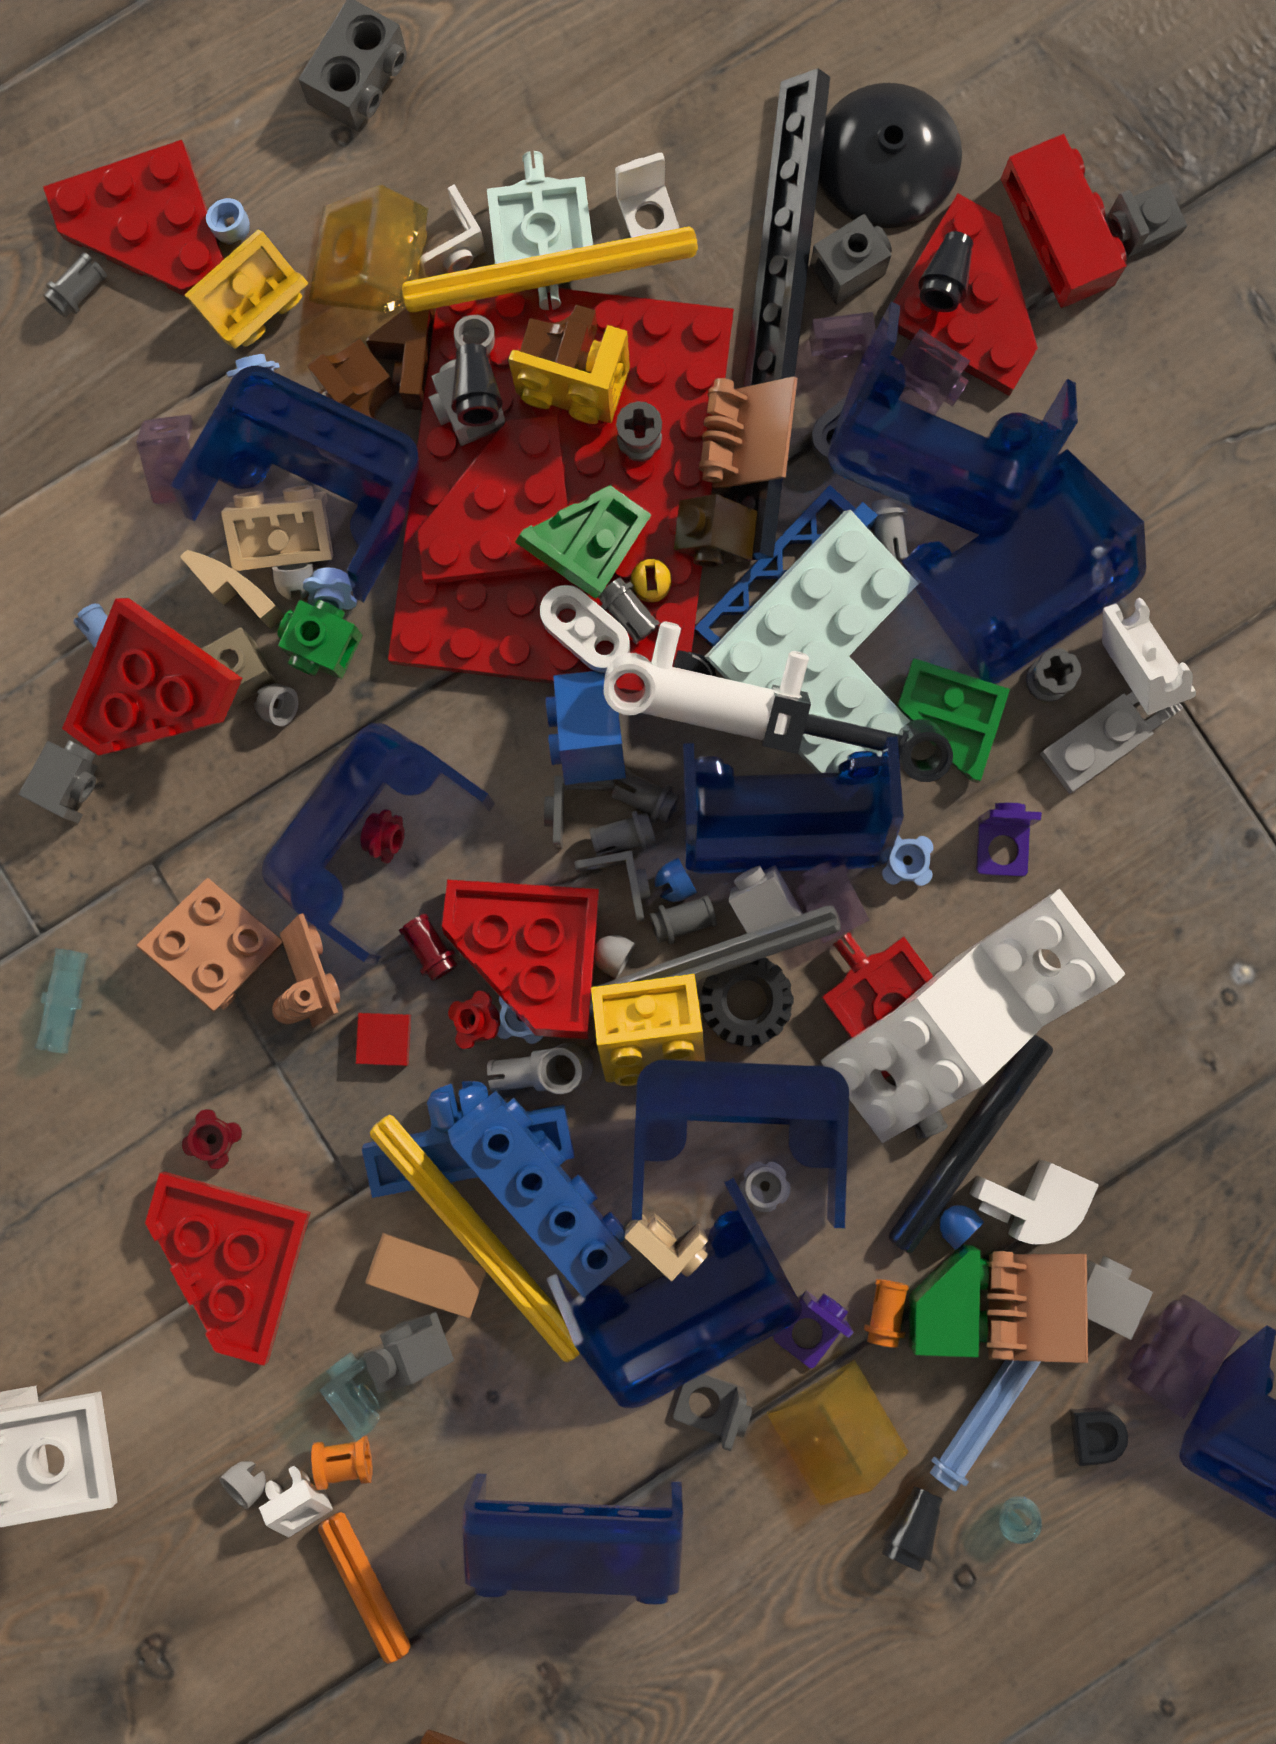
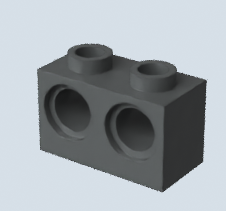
[298,0,407,131]

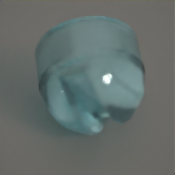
[999,1496,1042,1544]

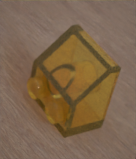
[309,185,429,313]

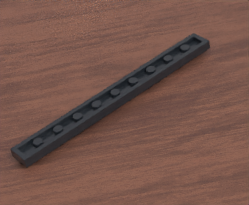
[730,68,831,560]

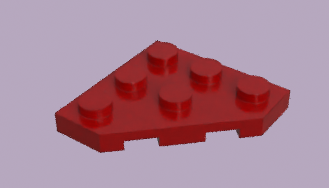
[43,140,224,296]
[882,193,1038,396]
[417,415,568,585]
[62,598,243,756]
[442,879,599,1039]
[145,1171,311,1366]

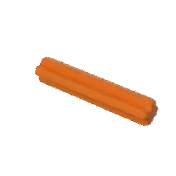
[318,1512,410,1664]

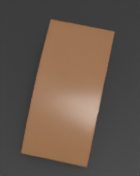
[365,1233,486,1318]

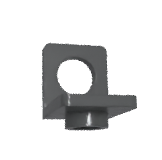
[544,776,614,849]
[574,851,651,923]
[673,1370,752,1451]

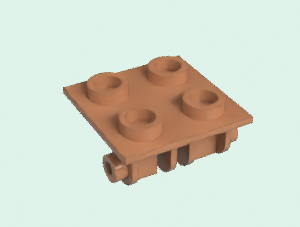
[699,377,798,490]
[136,878,283,1012]
[272,913,340,1028]
[987,1251,1088,1363]

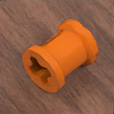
[311,1435,373,1491]

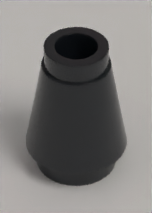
[918,231,974,312]
[451,343,503,427]
[882,1486,943,1572]

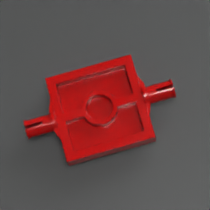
[820,932,933,1079]

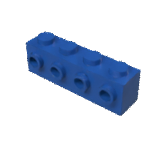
[447,1091,632,1298]

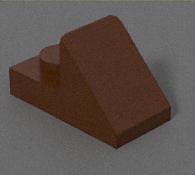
[366,308,435,411]

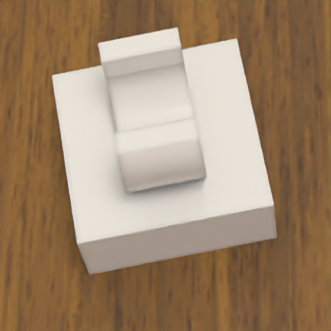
[259,1466,333,1538]

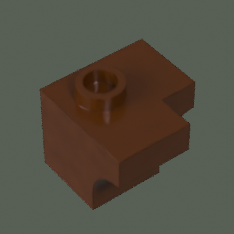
[520,305,597,373]
[307,338,397,447]

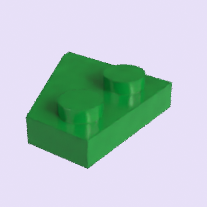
[515,485,651,599]
[897,658,1010,783]

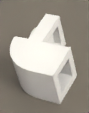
[969,1159,1099,1244]

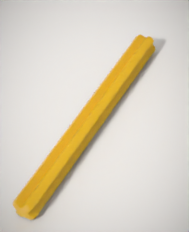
[402,226,698,313]
[369,1115,585,1362]

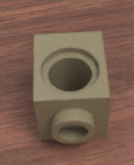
[202,627,277,706]

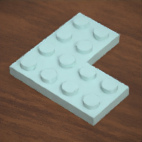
[704,510,919,800]

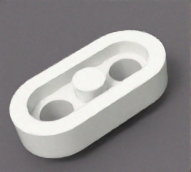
[540,585,630,673]

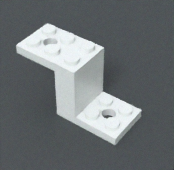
[821,889,1125,1143]
[0,1386,117,1527]

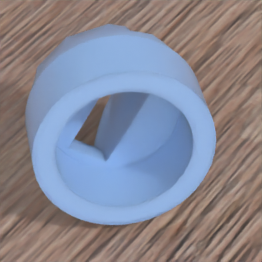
[206,198,250,245]

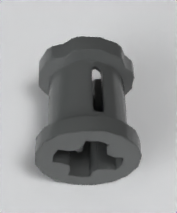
[616,401,662,462]
[1026,648,1081,702]

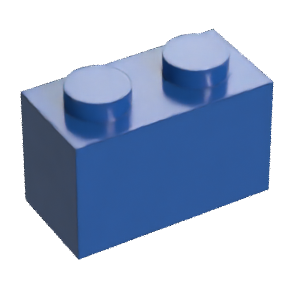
[546,671,626,785]

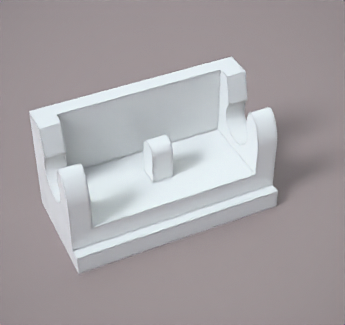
[1102,598,1196,715]

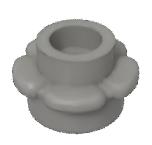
[740,1161,790,1212]

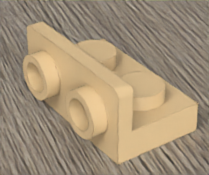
[221,485,334,571]
[624,1211,708,1281]

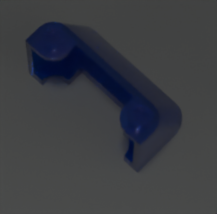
[902,449,1147,684]

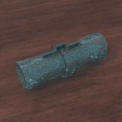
[35,948,89,1053]

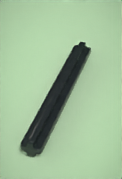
[889,1035,1053,1254]

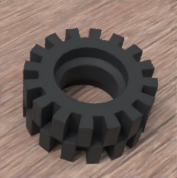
[701,958,794,1046]

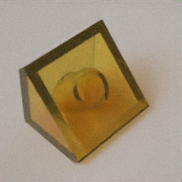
[767,1360,909,1506]

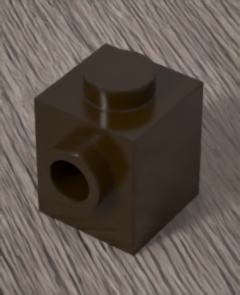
[674,494,757,568]

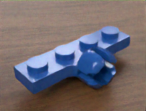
[362,1081,574,1198]

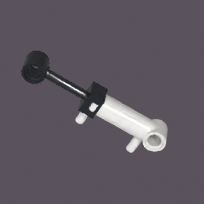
[604,622,953,782]

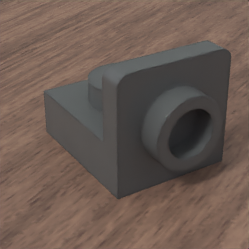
[1108,182,1188,256]

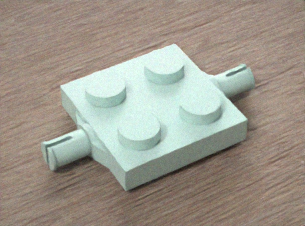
[487,151,593,310]

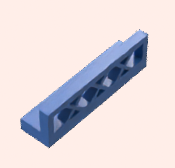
[694,485,878,648]

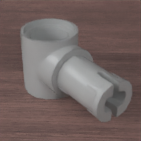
[487,1042,593,1094]

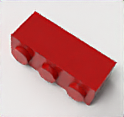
[1000,133,1127,309]

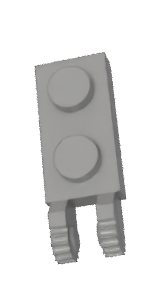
[1039,692,1183,794]

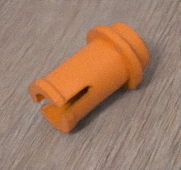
[864,1279,909,1348]

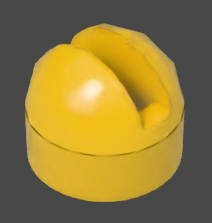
[631,559,671,602]

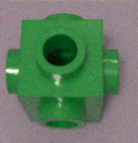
[277,600,363,680]

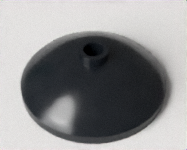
[818,83,962,228]

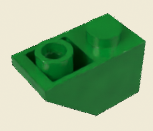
[908,1244,989,1357]

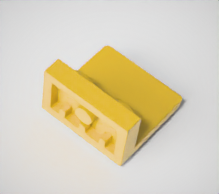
[508,325,630,424]
[591,974,706,1086]

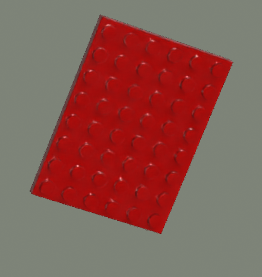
[388,274,734,694]

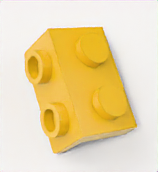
[185,229,308,349]

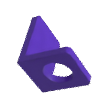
[976,803,1042,877]
[773,1290,854,1368]

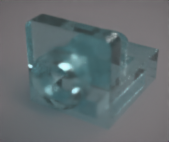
[319,1350,381,1442]

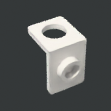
[615,153,679,238]
[420,185,486,278]

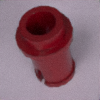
[399,914,458,982]

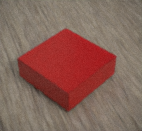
[356,1013,411,1066]

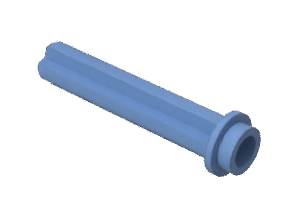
[930,1360,1040,1492]

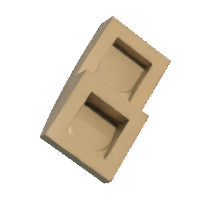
[180,550,284,629]

